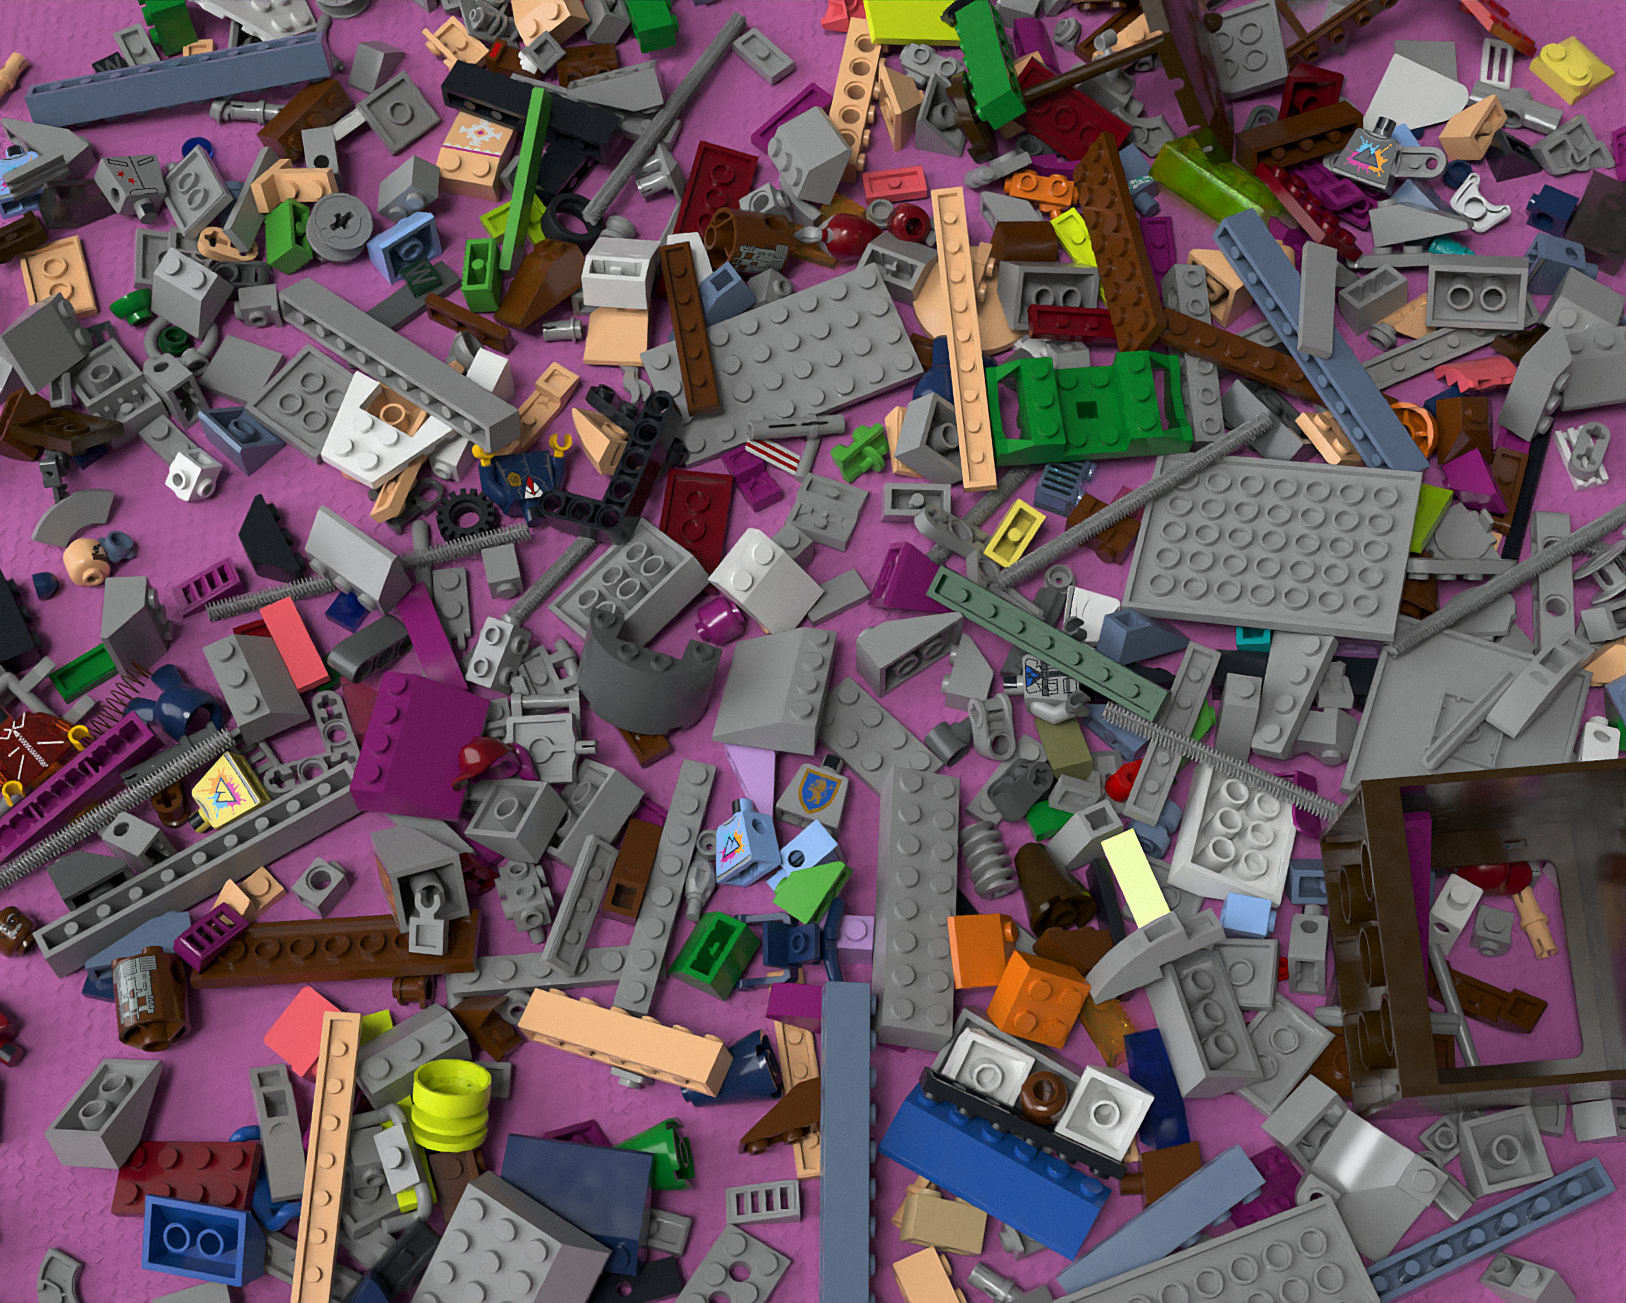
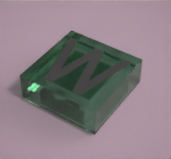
[399,257,442,298]

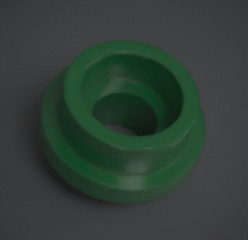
[158,326,190,356]

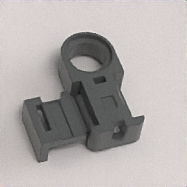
[39,448,70,504]
[367,478,444,536]

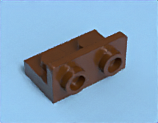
[557,42,618,88]
[429,1149,486,1228]

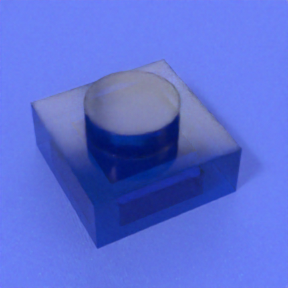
[325,591,371,634]

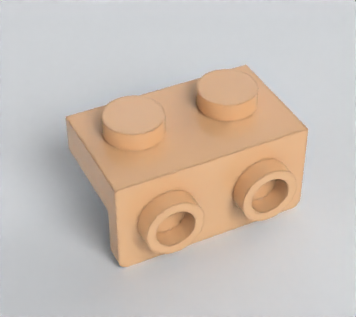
[422,16,489,71]

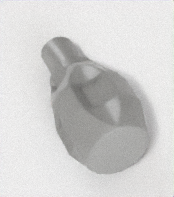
[684,859,716,921]

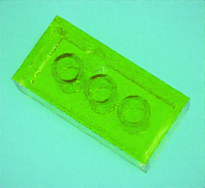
[1148,134,1285,230]

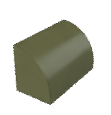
[1034,717,1093,781]

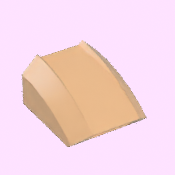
[572,408,643,476]

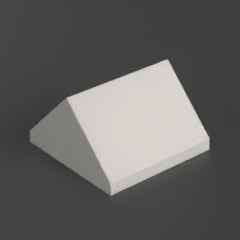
[1055,1065,1155,1161]

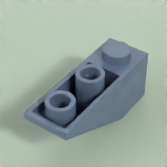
[668,261,758,342]
[1096,608,1194,665]

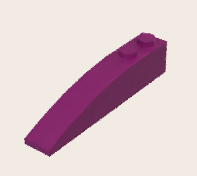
[0,710,165,866]

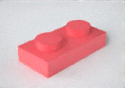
[862,165,927,205]

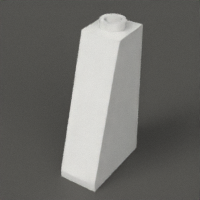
[428,348,516,483]

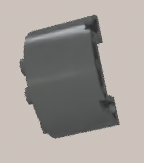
[577,607,723,735]

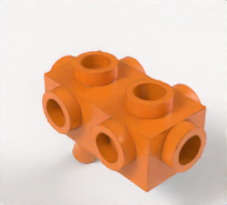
[1003,169,1078,220]

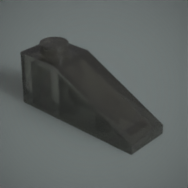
[38,179,116,230]

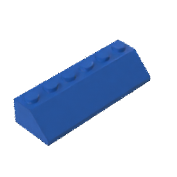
[877,1082,1112,1261]

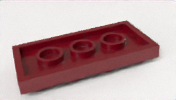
[1013,56,1133,161]
[1254,162,1363,262]
[659,469,734,595]
[110,1141,263,1217]

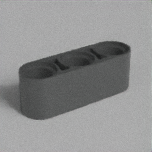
[327,614,413,684]

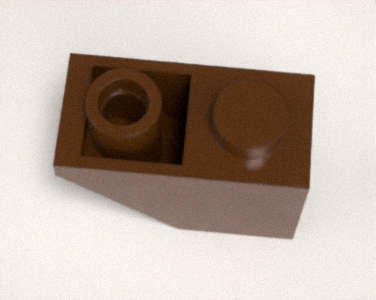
[1032,927,1114,978]

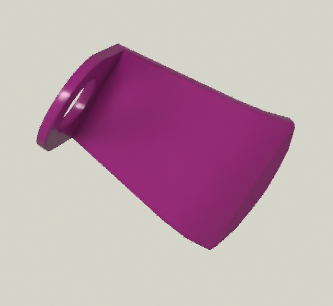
[1274,770,1322,840]

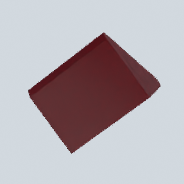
[1277,62,1344,121]

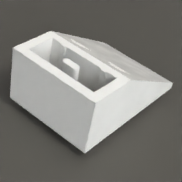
[581,237,662,310]

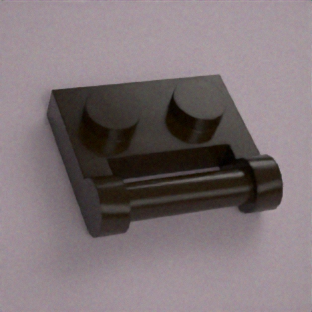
[0,210,49,264]

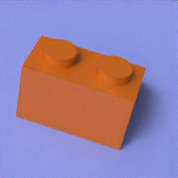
[947,913,1018,992]

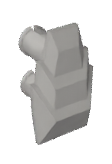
[634,141,686,203]

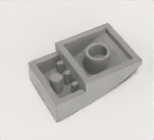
[64,338,170,450]

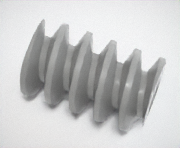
[958,821,1020,899]

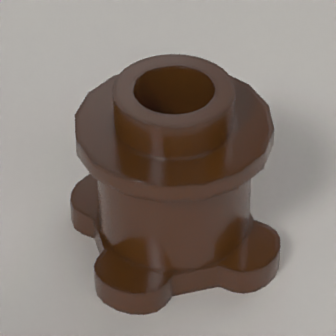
[392,975,436,1009]

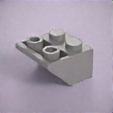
[856,231,938,306]

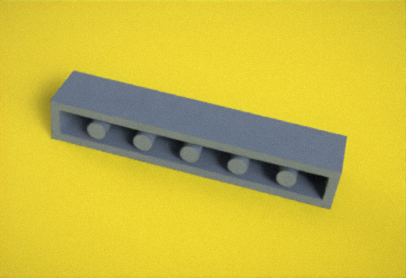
[1055,1143,1266,1295]

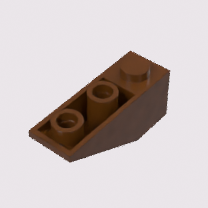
[601,817,664,926]
[738,1076,821,1156]

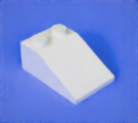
[707,528,824,634]

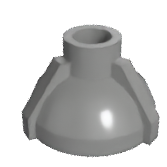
[446,330,486,374]

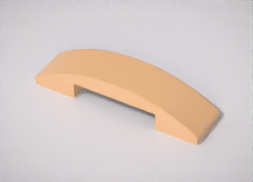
[482,362,580,456]

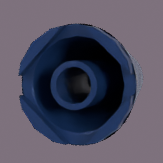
[680,1028,784,1107]

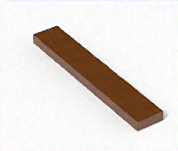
[658,241,721,417]

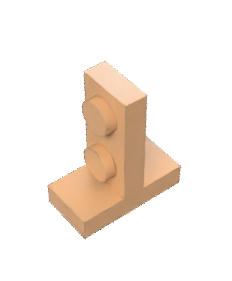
[250,159,339,213]

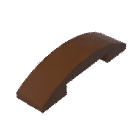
[1427,956,1548,1034]

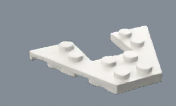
[188,0,317,42]

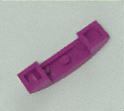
[1284,157,1365,210]
[397,581,470,692]

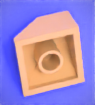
[878,66,924,152]
[584,295,653,367]

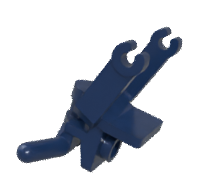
[734,897,845,992]

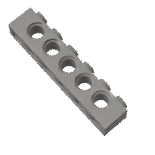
[1161,264,1225,453]

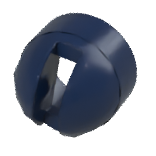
[32,572,59,600]

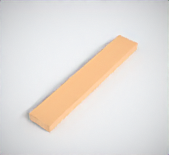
[767,968,820,1182]

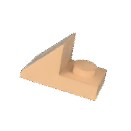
[211,866,287,925]

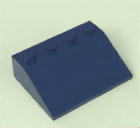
[500,1133,654,1276]

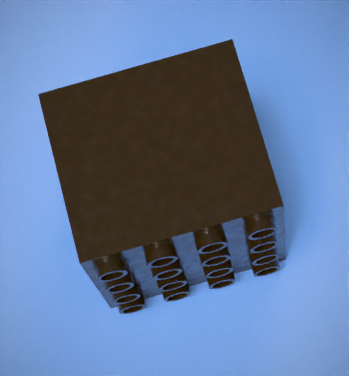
[1319,758,1626,1121]

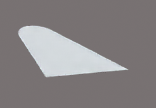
[1363,53,1469,132]

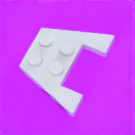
[321,371,458,490]

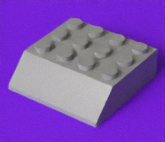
[411,1171,612,1303]

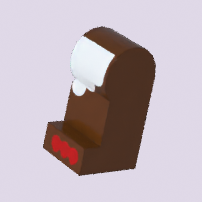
[485,38,544,81]

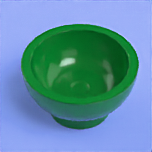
[109,288,153,327]

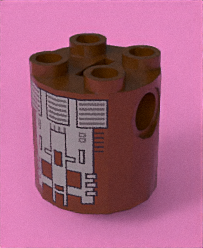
[704,207,796,275]
[111,946,191,1052]

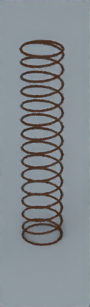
[62,661,152,765]

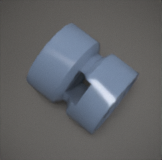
[1125,798,1183,859]

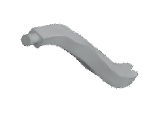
[619,366,651,406]

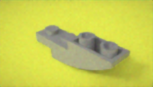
[1486,632,1596,739]
[1085,908,1226,1005]
[249,1063,306,1203]

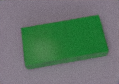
[49,643,119,705]

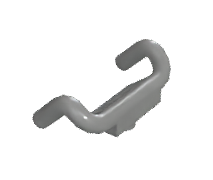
[351,1103,433,1234]

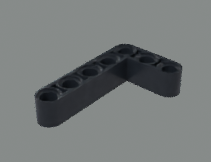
[537,390,683,545]

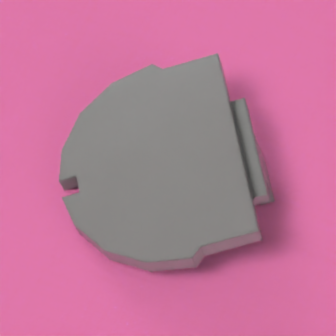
[1424,502,1501,576]
[1442,586,1517,642]

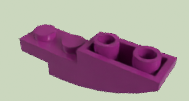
[765,983,909,1053]

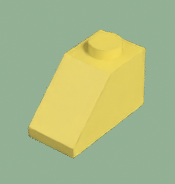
[982,498,1046,569]

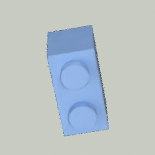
[1220,892,1276,939]

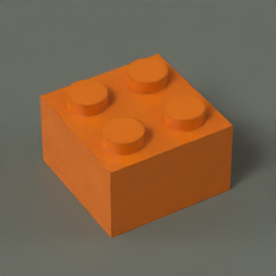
[985,949,1091,1049]

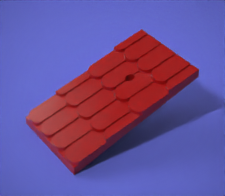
[1458,0,1537,59]

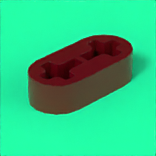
[459,852,499,896]

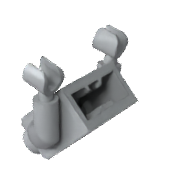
[1070,29,1144,117]

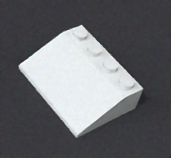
[1167,757,1296,908]

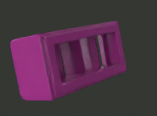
[171,557,246,618]
[173,902,250,973]

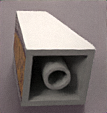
[370,824,470,934]

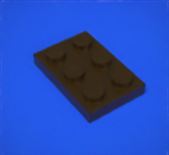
[9,408,125,456]

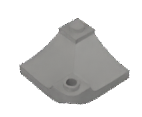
[1295,1109,1449,1263]

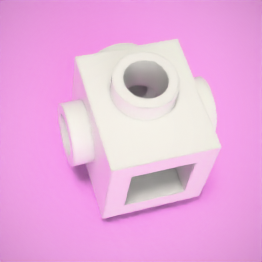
[165,448,223,502]

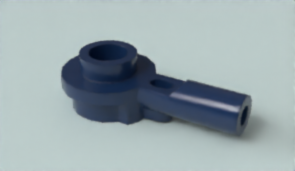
[1442,159,1473,189]

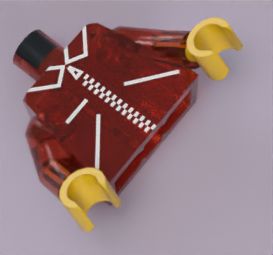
[0,706,94,807]

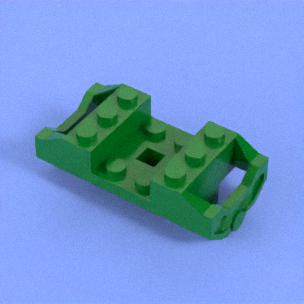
[984,350,1193,466]

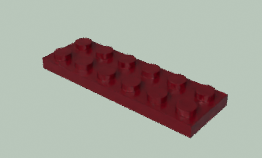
[655,140,759,299]

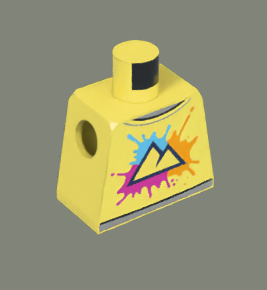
[188,751,273,834]

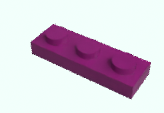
[751,82,833,155]

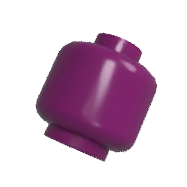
[694,596,746,646]

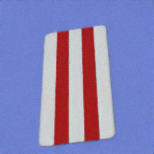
[745,439,800,475]

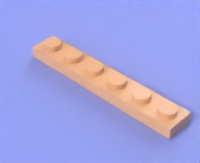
[370,360,465,523]

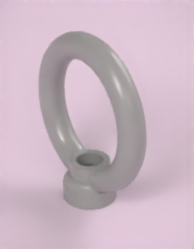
[144,316,218,378]

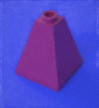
[868,541,955,614]

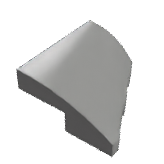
[1529,114,1615,175]

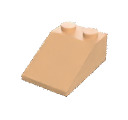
[511,0,590,46]

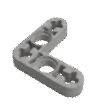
[914,504,1001,596]
[264,690,360,800]

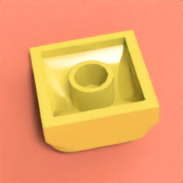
[1529,36,1615,106]

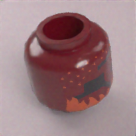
[887,203,931,244]

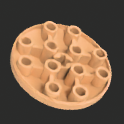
[913,242,1028,355]

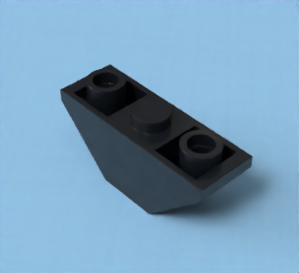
[238,494,307,585]

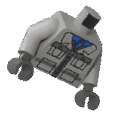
[1003,616,1091,724]

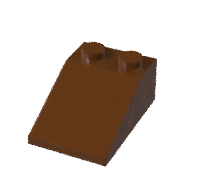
[493,238,586,330]

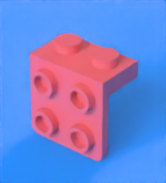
[264,986,342,1084]

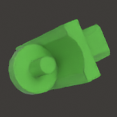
[830,423,890,484]

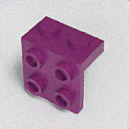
[1229,1146,1318,1229]

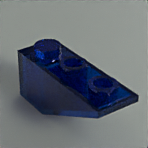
[1123,1028,1191,1150]

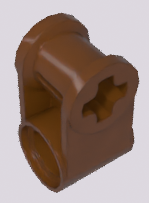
[150,778,190,828]

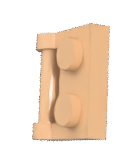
[1295,410,1366,467]

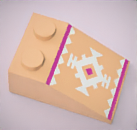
[436,111,518,202]

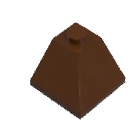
[1436,397,1494,465]

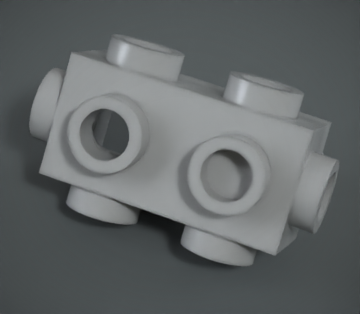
[899,43,966,88]
[494,860,554,943]

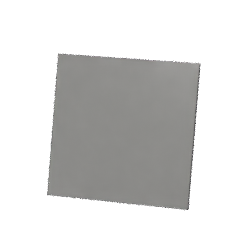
[1339,614,1593,848]

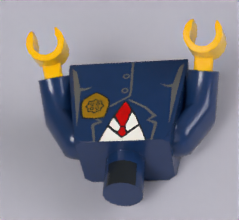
[472,433,572,528]

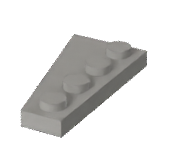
[1251,630,1339,760]

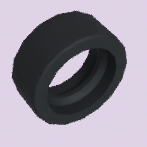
[541,192,603,253]

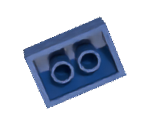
[141,1193,266,1287]

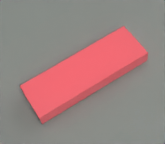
[259,596,330,694]

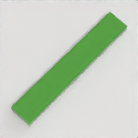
[498,87,553,277]

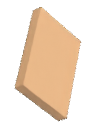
[18,235,99,319]

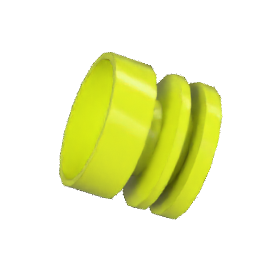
[410,1059,492,1152]

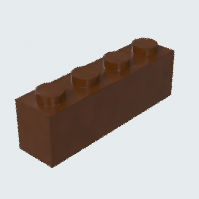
[1235,100,1363,176]

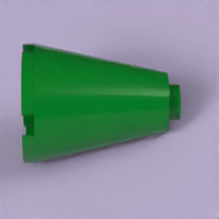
[612,1117,695,1191]

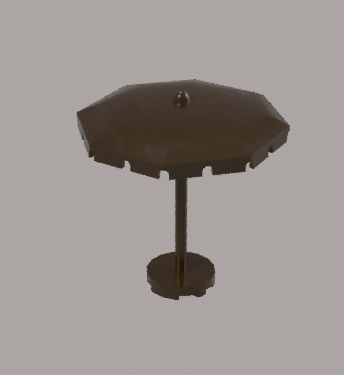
[946,0,1234,166]

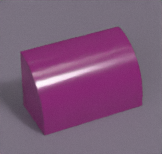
[1012,17,1061,75]

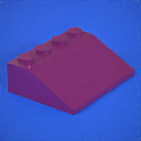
[349,671,491,822]

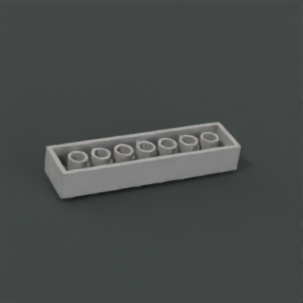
[870,766,960,1052]

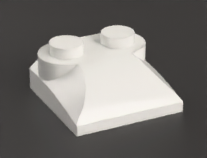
[942,1027,1035,1106]

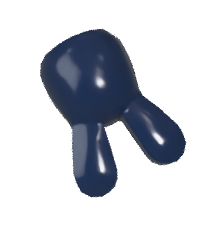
[912,335,998,406]
[122,664,224,743]

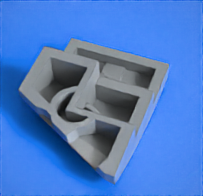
[133,225,224,289]

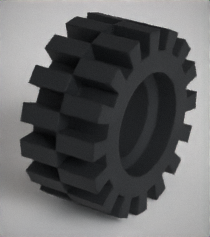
[436,488,498,544]

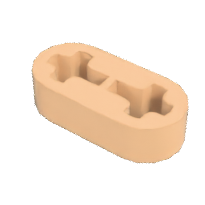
[197,226,258,262]

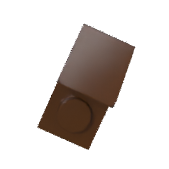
[449,996,524,1062]

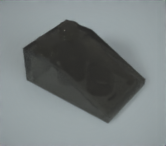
[1562,170,1626,277]

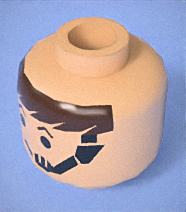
[63,538,111,587]

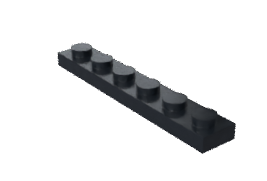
[919,1066,1127,1181]

